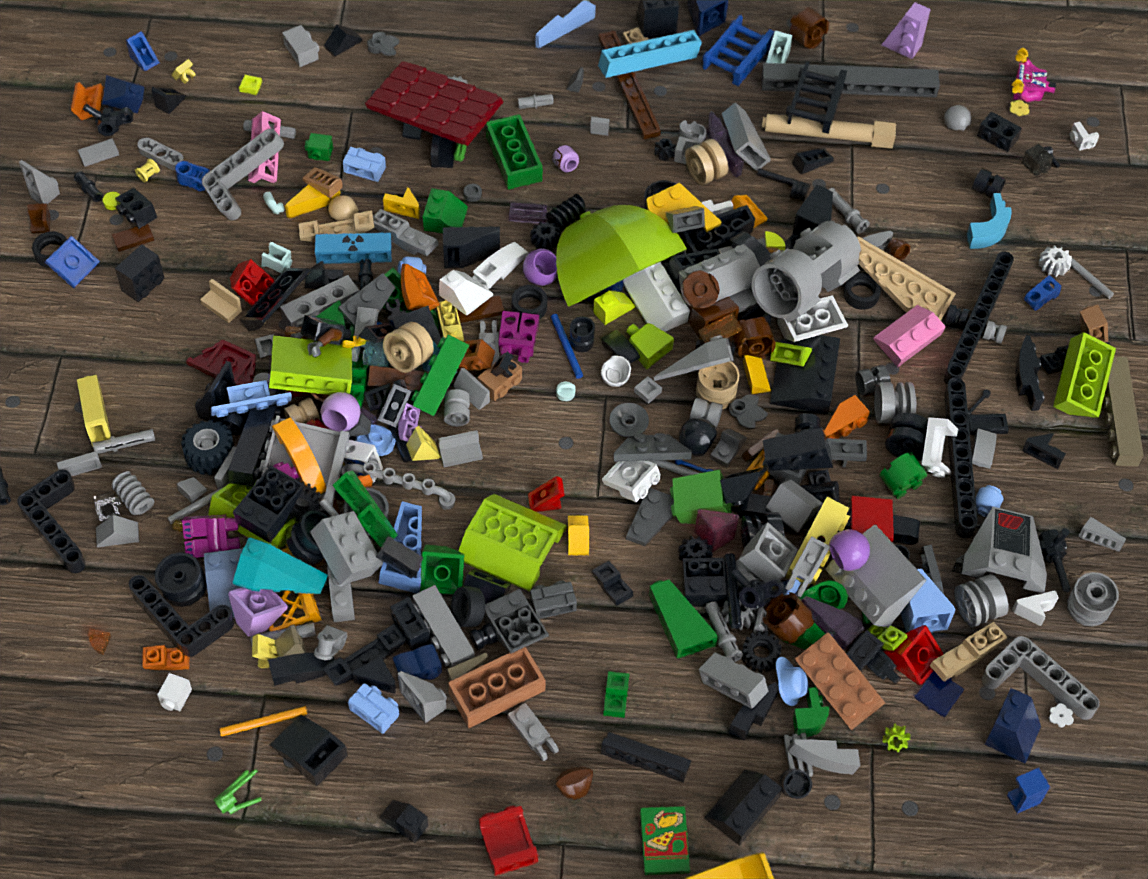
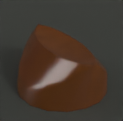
[556,767,593,800]

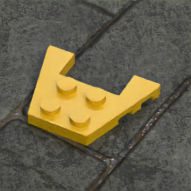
[646,183,722,232]

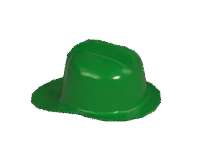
[800,580,848,619]

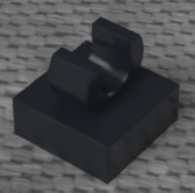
[490,351,517,378]

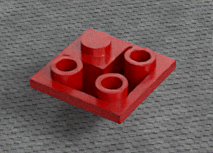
[230,259,275,306]

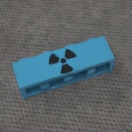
[315,232,392,264]

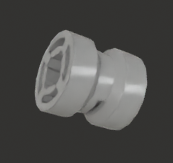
[983,320,1007,344]

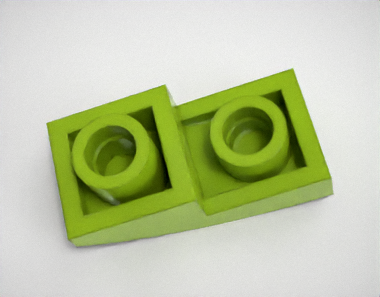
[864,624,907,650]

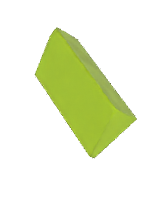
[770,342,812,366]

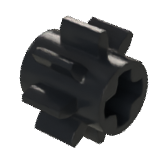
[654,138,676,161]

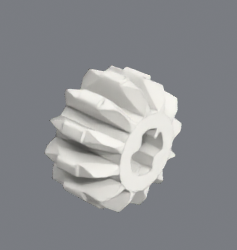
[1039,245,1072,277]

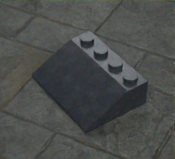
[770,335,840,414]

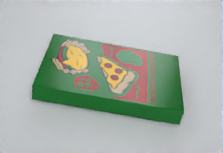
[640,806,690,875]

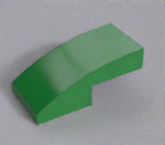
[603,671,629,718]

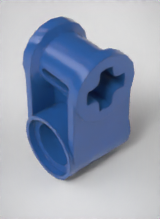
[175,161,210,191]

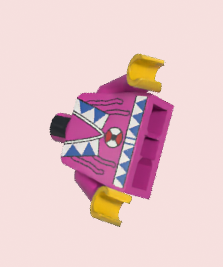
[1012,48,1056,102]

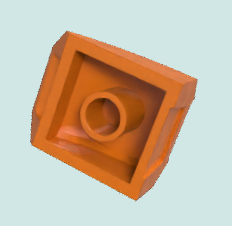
[401,264,440,311]

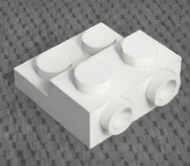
[602,461,661,502]

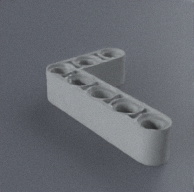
[202,129,284,221]
[982,636,1100,720]

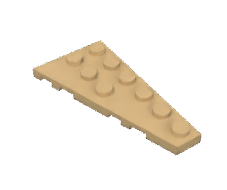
[857,236,956,321]

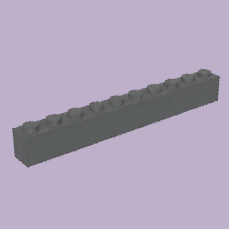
[761,63,940,97]

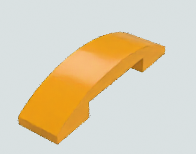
[272,417,327,494]

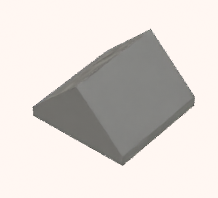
[766,480,823,533]

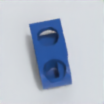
[1024,275,1061,311]

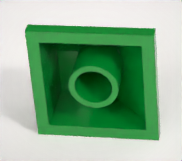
[420,545,465,594]

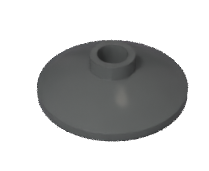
[609,403,649,437]

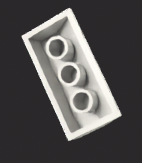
[623,262,690,332]

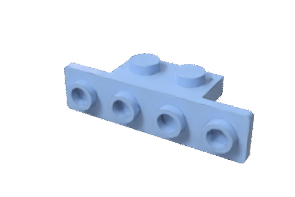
[211,380,292,417]

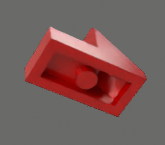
[528,476,565,512]

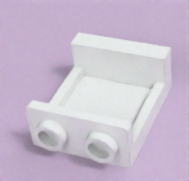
[922,418,958,477]

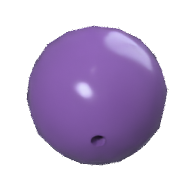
[523,248,558,286]
[829,529,870,571]

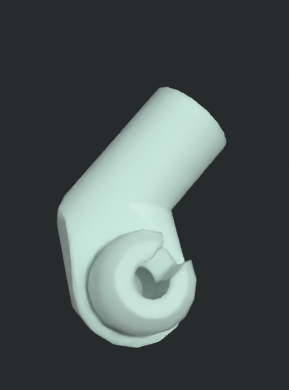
[263,192,285,214]

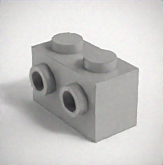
[282,25,319,67]

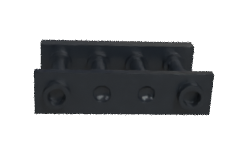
[785,61,847,134]

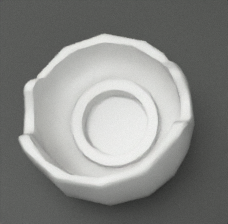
[601,356,631,387]

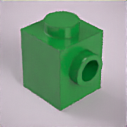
[305,133,334,161]

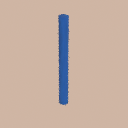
[551,314,583,379]

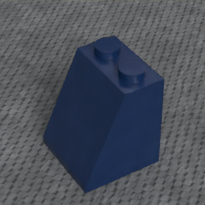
[687,0,728,36]
[984,688,1041,763]

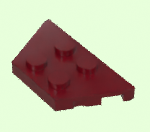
[186,340,257,386]

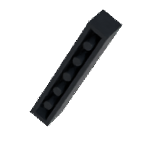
[228,382,285,487]

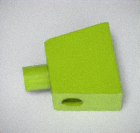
[627,323,674,369]

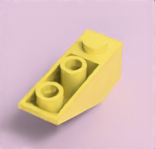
[436,300,464,342]

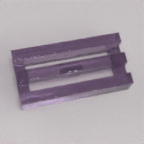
[509,202,547,223]

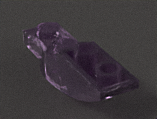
[707,112,744,177]

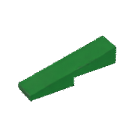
[332,470,398,547]

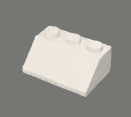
[777,295,848,342]

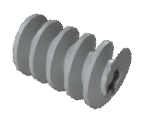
[112,471,154,515]

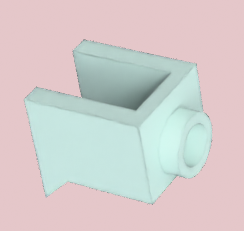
[262,242,292,273]

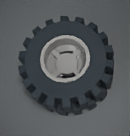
[181,420,234,475]

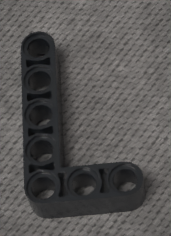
[17,469,86,573]
[129,575,235,657]

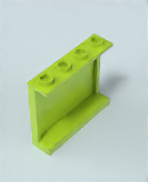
[269,335,352,395]

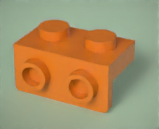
[71,82,104,120]

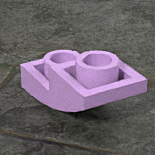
[398,403,422,442]

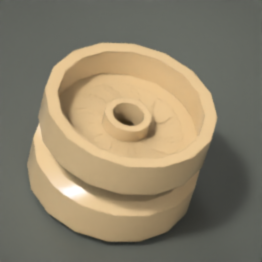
[685,139,728,185]
[383,322,434,373]

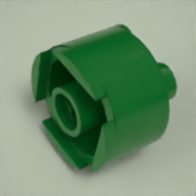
[879,453,927,499]

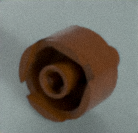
[790,7,829,49]
[732,317,776,359]
[763,592,814,643]

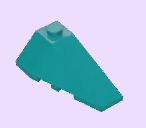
[233,537,328,594]

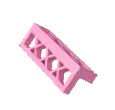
[248,111,281,183]

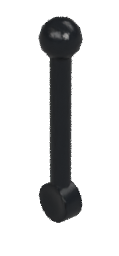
[968,389,991,415]

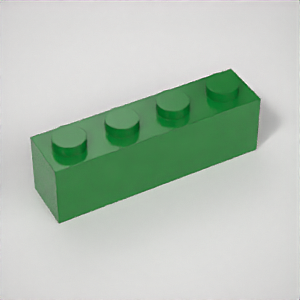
[411,335,469,416]

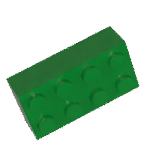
[486,114,543,190]

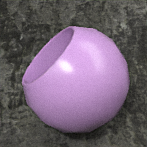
[320,392,361,432]

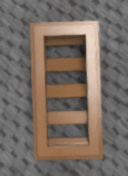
[302,167,343,198]

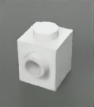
[157,673,192,711]

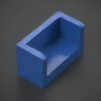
[1007,768,1050,813]

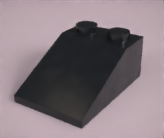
[195,361,236,423]

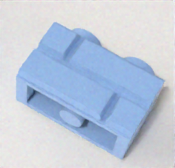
[343,147,386,182]
[348,684,399,734]

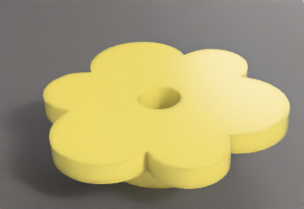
[1010,100,1029,116]

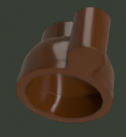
[887,238,911,261]

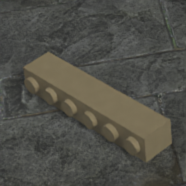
[1103,357,1144,466]

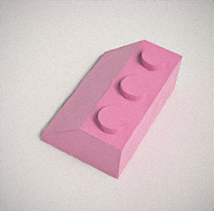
[873,305,946,368]

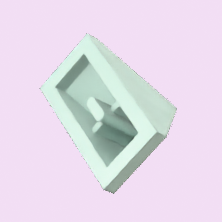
[766,31,792,64]

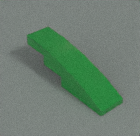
[350,354,372,408]

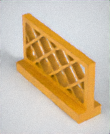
[269,544,322,632]

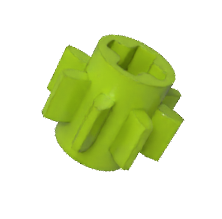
[883,723,910,752]

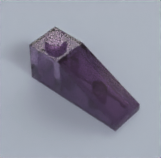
[802,596,865,650]

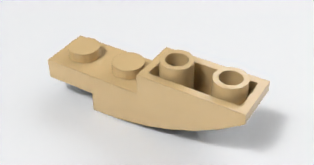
[930,622,1008,681]

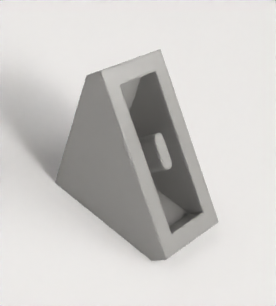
[96,515,139,547]

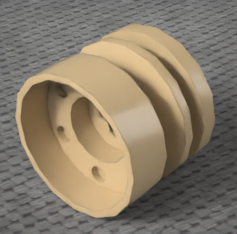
[696,361,740,409]

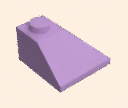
[228,587,288,637]

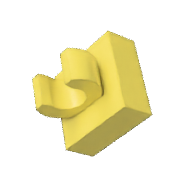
[172,59,195,84]

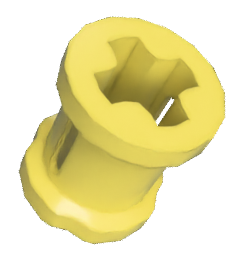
[135,158,160,183]

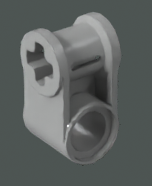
[314,625,348,660]

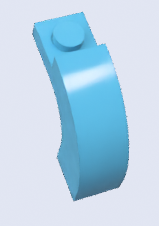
[967,193,1011,249]

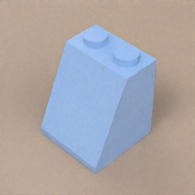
[901,569,955,633]

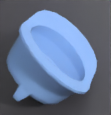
[776,657,809,706]

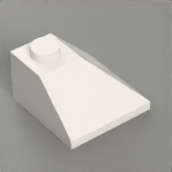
[439,270,493,316]

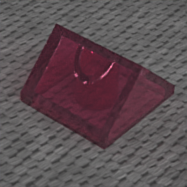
[694,509,739,553]

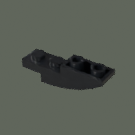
[1015,335,1044,411]

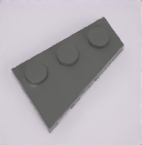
[338,273,395,329]

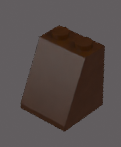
[683,297,739,339]

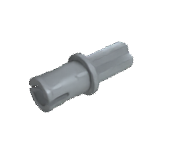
[518,94,554,110]

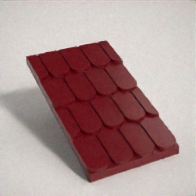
[365,61,504,146]

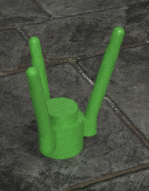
[213,769,262,815]

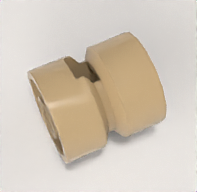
[284,397,320,424]

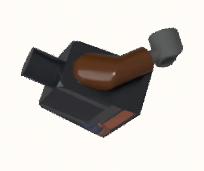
[290,315,351,357]

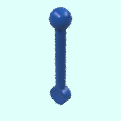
[675,460,713,473]

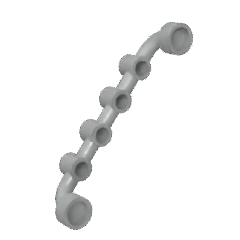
[341,462,455,510]

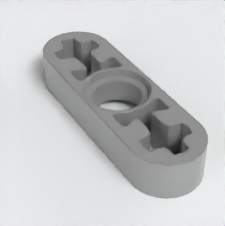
[137,138,184,171]

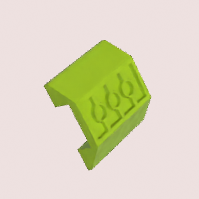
[459,494,567,592]

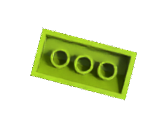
[1053,332,1116,418]

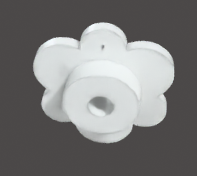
[1049,703,1074,727]

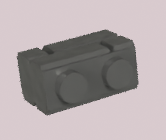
[530,581,577,619]

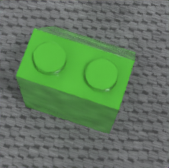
[670,470,733,525]

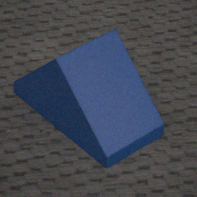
[126,31,160,71]

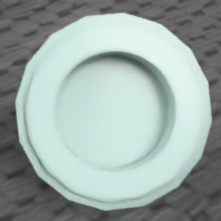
[556,381,575,401]

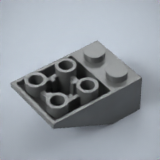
[484,589,549,654]

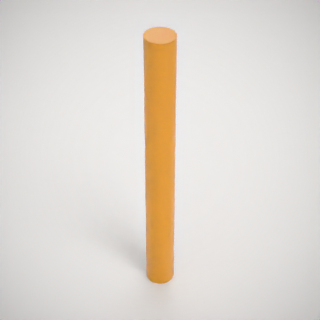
[220,706,307,737]

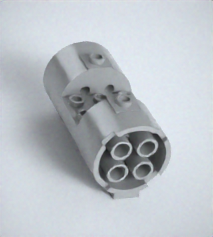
[752,221,861,323]

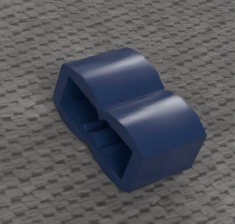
[393,644,442,680]

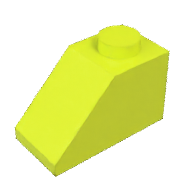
[594,291,635,325]

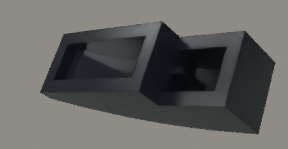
[268,652,335,686]
[729,681,779,740]

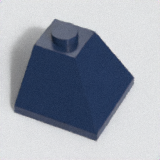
[102,75,144,113]

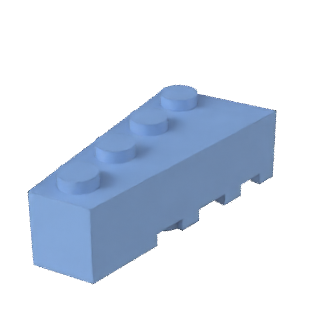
[379,501,422,594]

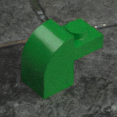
[792,687,829,737]

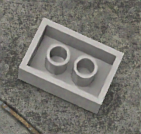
[310,511,383,586]

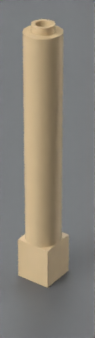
[762,114,896,149]

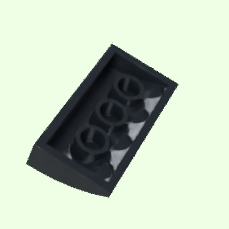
[240,268,310,331]

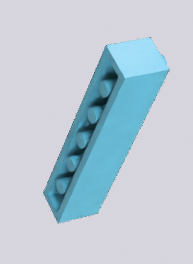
[598,30,702,78]

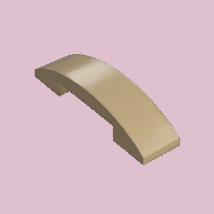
[299,211,374,242]

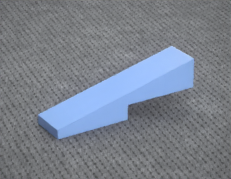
[535,0,595,48]

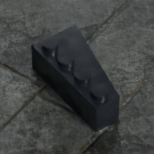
[679,205,755,254]

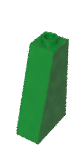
[649,579,718,659]

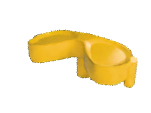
[341,336,368,348]

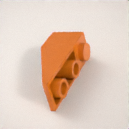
[824,395,870,439]

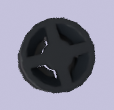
[790,180,810,201]

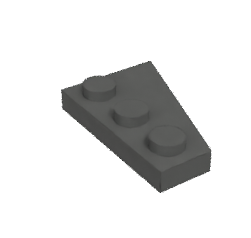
[626,488,674,546]

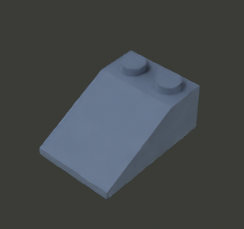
[204,548,244,619]

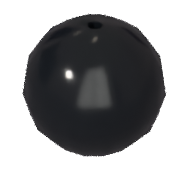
[679,417,717,457]

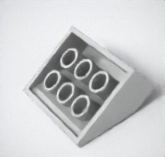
[825,525,927,627]

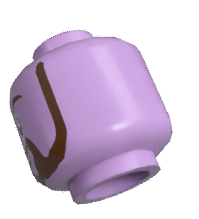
[552,145,579,173]

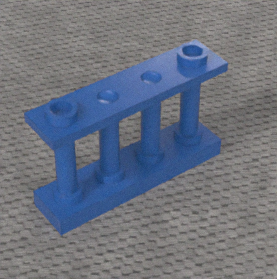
[702,15,775,86]

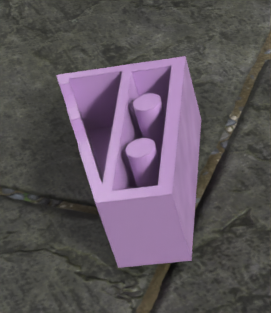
[882,3,930,59]

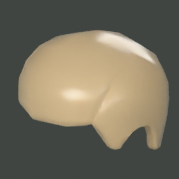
[328,195,358,221]

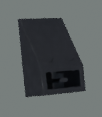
[443,226,500,269]
[233,465,304,543]
[270,714,348,787]

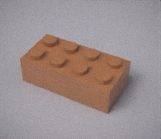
[795,632,885,730]
[448,647,545,728]

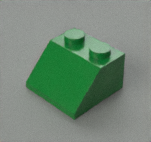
[423,188,468,234]

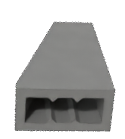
[722,102,771,171]

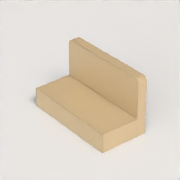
[200,279,242,323]

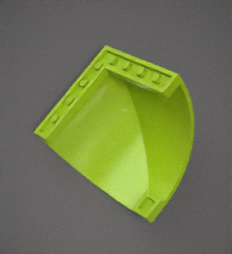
[556,205,687,307]

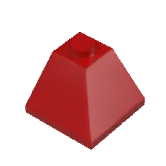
[884,625,944,686]

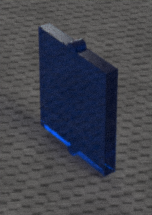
[915,671,965,718]

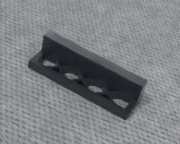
[601,732,691,783]

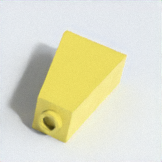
[77,375,111,446]

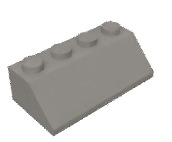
[678,244,760,302]

